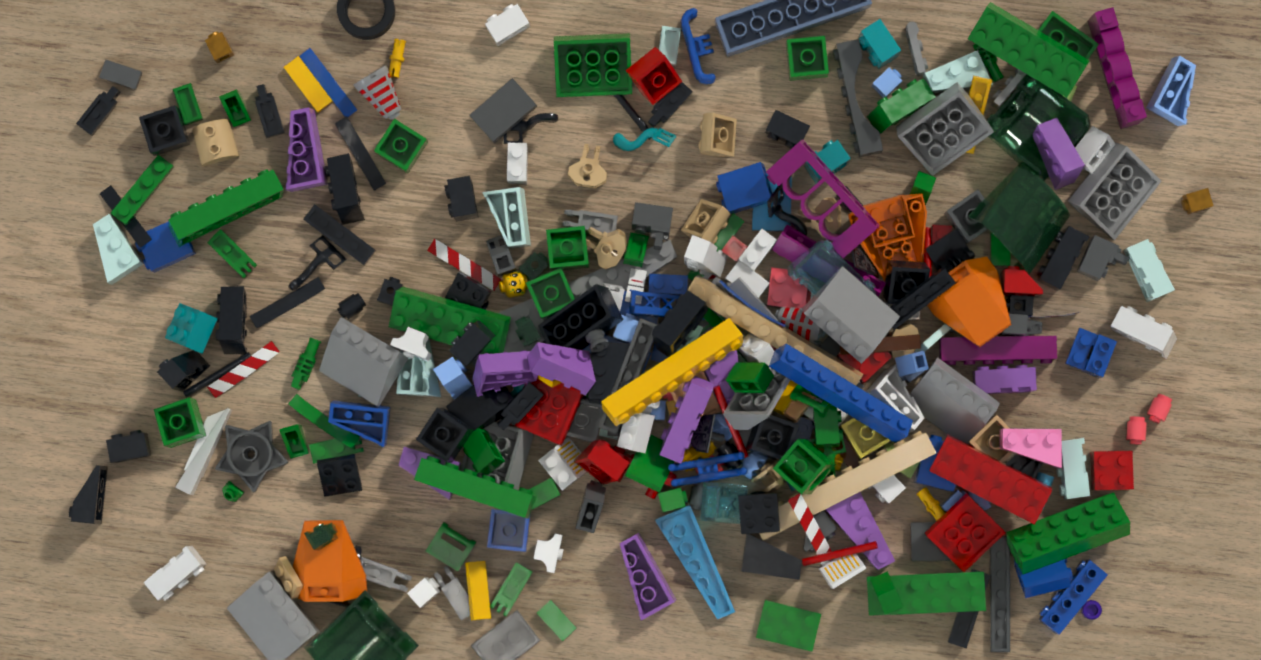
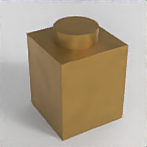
[205,32,234,64]
[1181,188,1214,215]

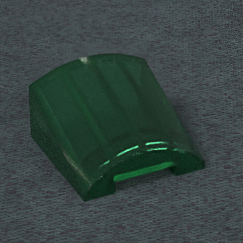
[987,74,1091,184]
[968,162,1070,275]
[304,590,419,660]

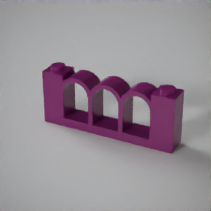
[1087,7,1147,129]
[766,139,880,258]

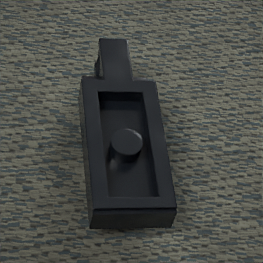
[648,82,693,128]
[255,84,285,138]
[76,86,121,136]
[497,381,544,430]

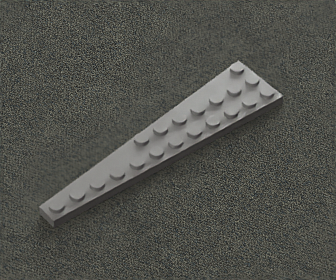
[473,239,677,367]

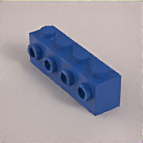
[1039,560,1108,635]

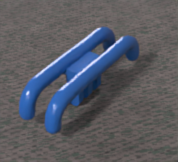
[681,8,716,84]
[668,452,747,487]

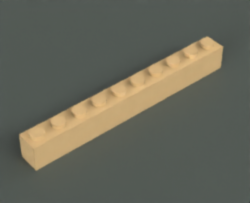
[688,275,863,386]
[759,430,936,540]

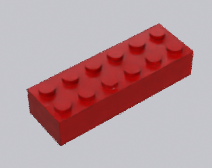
[929,434,1053,525]

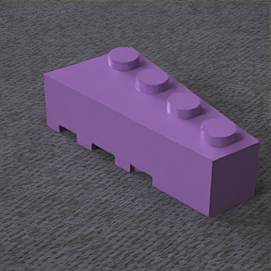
[286,107,328,192]
[660,375,714,464]
[825,492,895,570]
[620,533,677,621]

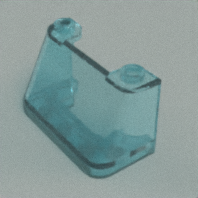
[787,239,876,295]

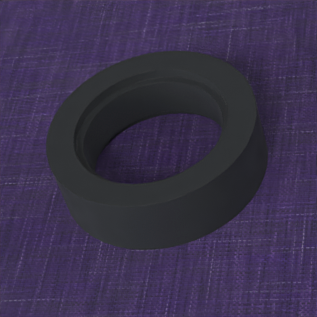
[337,0,395,40]

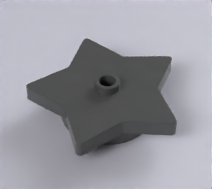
[215,421,289,492]

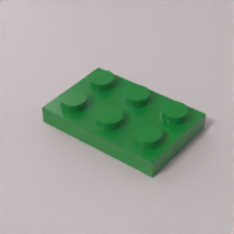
[756,600,821,652]

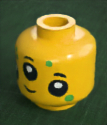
[499,271,528,298]

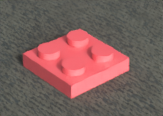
[767,267,809,308]

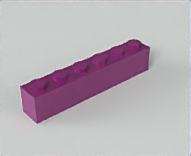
[772,225,886,296]
[939,336,1057,365]

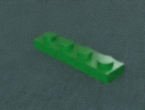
[111,155,174,226]

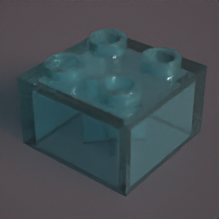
[701,482,748,524]

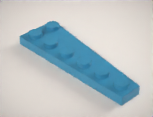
[655,505,735,619]

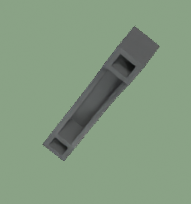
[833,39,883,158]

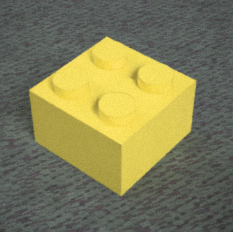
[839,418,891,459]

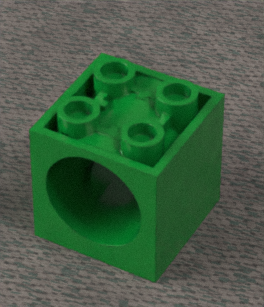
[546,226,589,272]
[773,439,836,495]

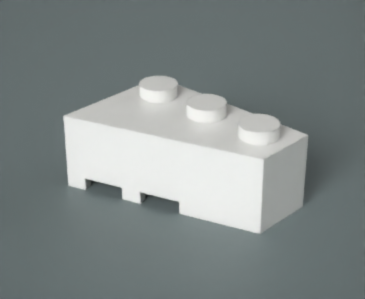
[684,235,728,277]
[1111,306,1177,359]
[866,364,924,433]
[144,546,206,601]

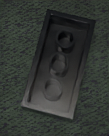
[538,284,623,350]

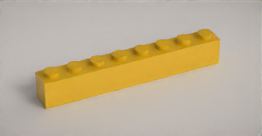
[601,318,743,426]

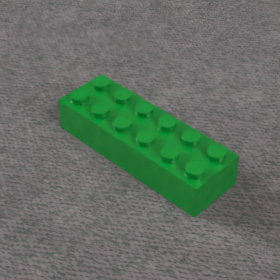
[968,2,1089,98]
[168,169,284,247]
[388,287,511,354]
[414,456,536,519]
[1006,492,1131,575]
[867,572,986,616]

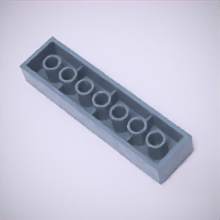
[715,0,872,57]

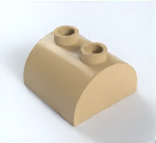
[698,113,737,157]
[192,119,239,167]
[681,199,730,244]
[968,415,1012,462]

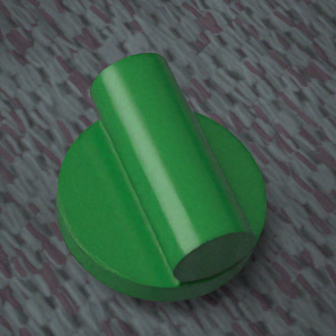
[222,481,244,502]

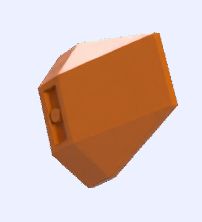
[848,193,927,281]
[927,256,1012,347]
[293,520,367,602]

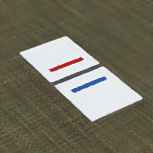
[625,268,647,304]

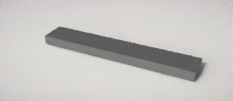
[990,536,1010,652]

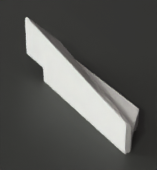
[175,408,232,495]

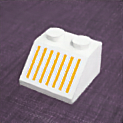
[538,437,586,491]
[819,547,866,589]

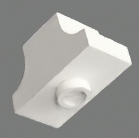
[390,327,432,362]
[534,534,564,573]

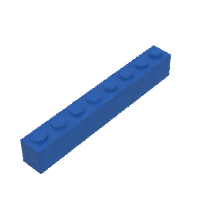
[769,344,913,443]

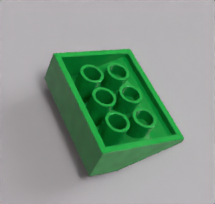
[554,33,632,97]

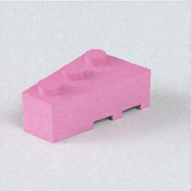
[1000,429,1062,468]

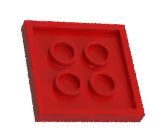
[510,377,583,446]
[925,493,1006,572]

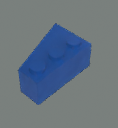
[328,400,390,447]

